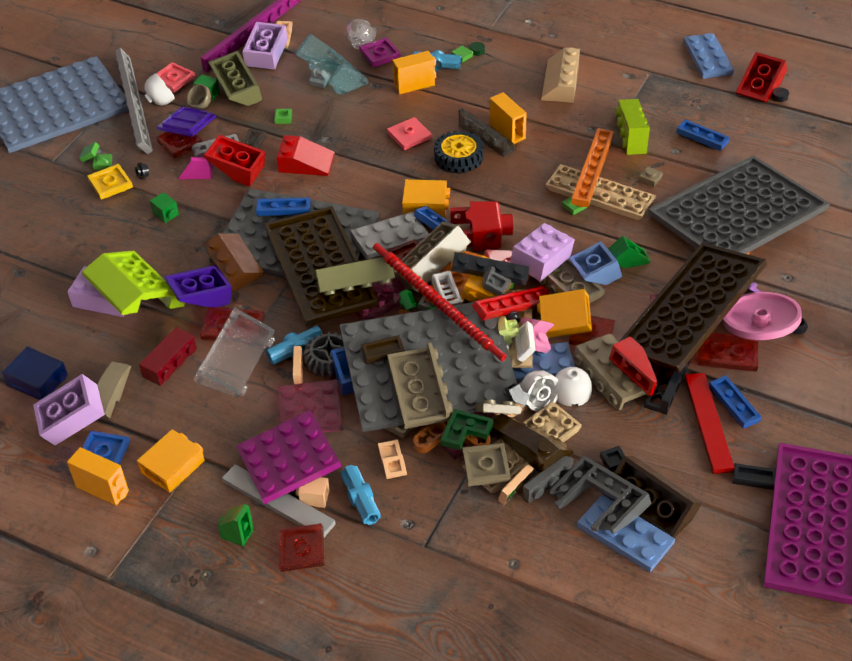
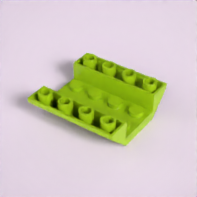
[82,251,185,315]

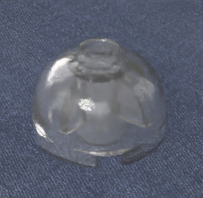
[345,19,377,49]

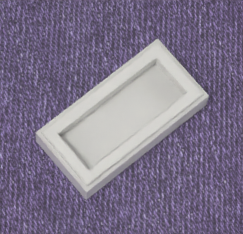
[515,321,536,362]

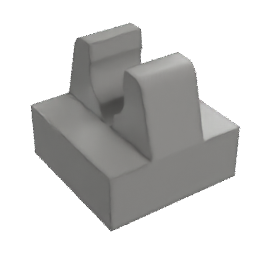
[309,68,331,88]

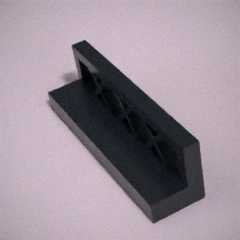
[644,358,692,415]

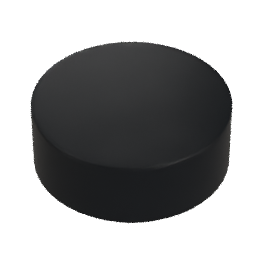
[772,87,789,102]

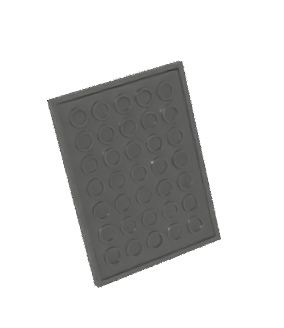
[648,155,830,254]
[209,188,380,277]
[340,302,518,432]

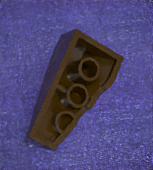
[491,413,574,473]

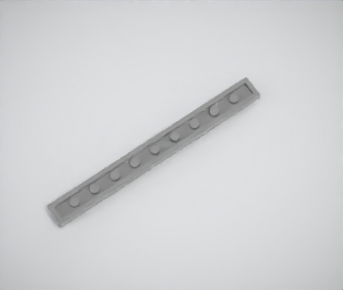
[116,48,153,155]

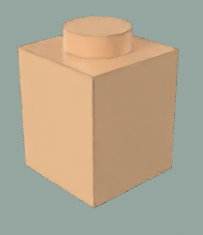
[296,477,330,508]

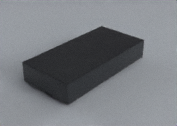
[732,463,776,490]

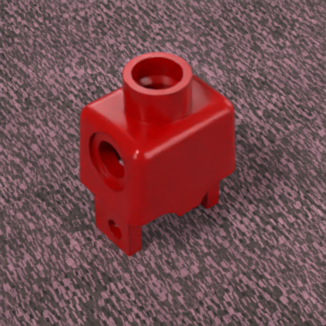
[450,201,514,252]

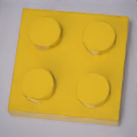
[87,164,133,200]

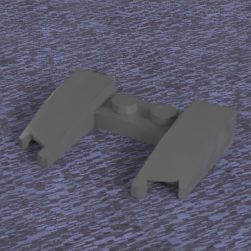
[549,456,651,534]

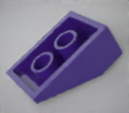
[164,265,232,308]

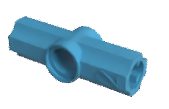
[414,50,461,71]
[265,326,322,365]
[340,465,381,525]

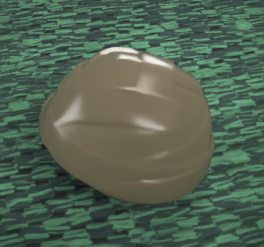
[187,84,211,109]

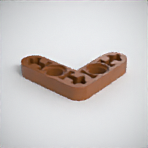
[413,412,491,454]

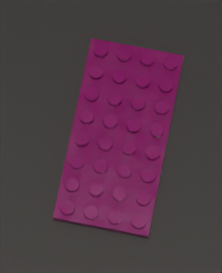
[763,443,852,605]

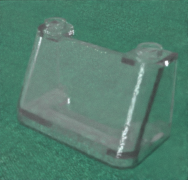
[193,307,275,398]

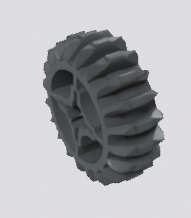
[303,331,344,378]

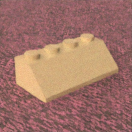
[541,47,580,103]

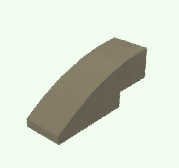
[97,362,131,419]

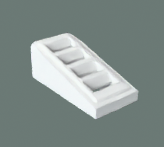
[431,271,463,306]

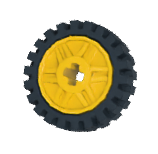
[434,130,484,174]

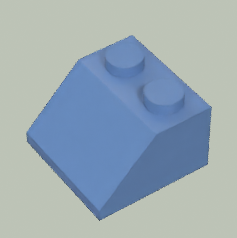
[569,241,622,285]

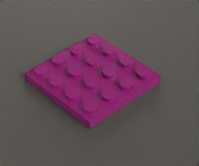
[236,410,342,505]

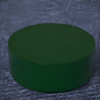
[470,42,485,56]

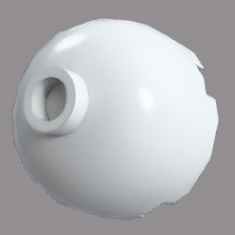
[144,73,175,106]
[555,367,592,406]
[520,370,558,412]

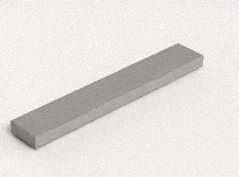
[222,464,336,539]

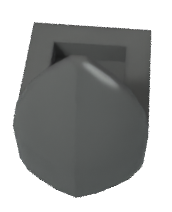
[482,266,511,296]

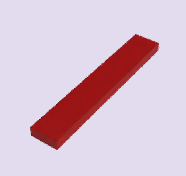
[471,285,551,321]
[685,373,735,474]

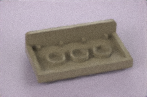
[538,258,605,303]
[573,334,657,411]
[387,342,453,429]

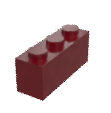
[139,327,197,386]

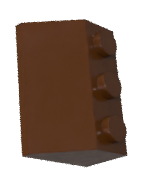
[203,233,264,292]

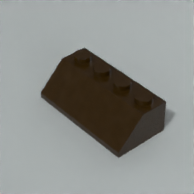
[614,455,702,538]

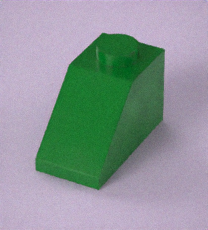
[608,235,651,269]
[218,504,254,546]

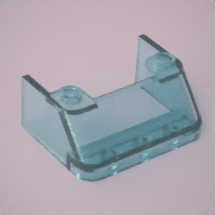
[295,33,369,95]

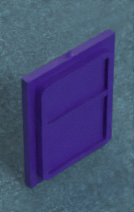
[157,107,216,137]

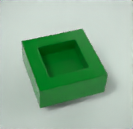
[399,290,418,310]

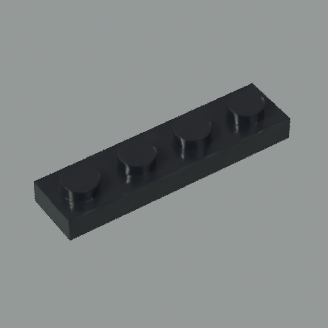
[451,252,529,285]

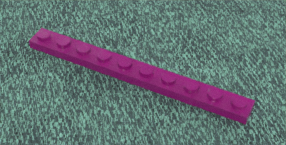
[200,0,301,72]

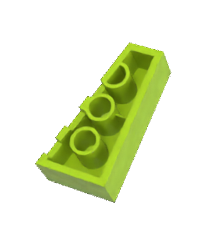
[615,99,650,155]

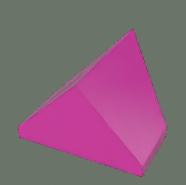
[178,157,214,179]

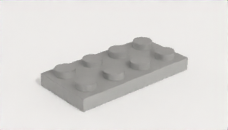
[350,212,429,260]

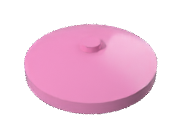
[722,292,802,340]

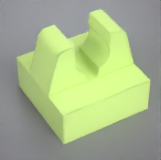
[498,316,520,345]

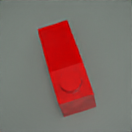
[609,336,657,396]

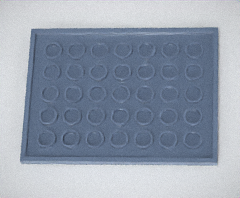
[0,56,129,153]

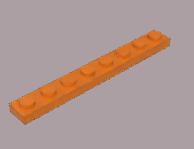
[571,128,614,207]

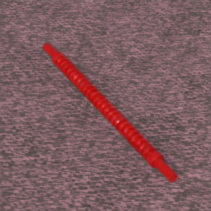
[373,243,507,361]

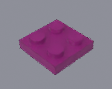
[359,37,401,67]

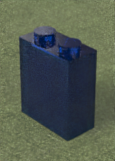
[2,346,68,400]

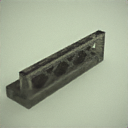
[459,108,516,157]

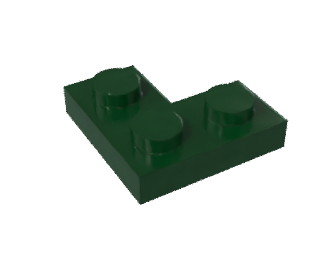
[440,409,493,450]

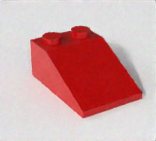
[736,52,787,103]
[204,135,265,187]
[277,135,335,176]

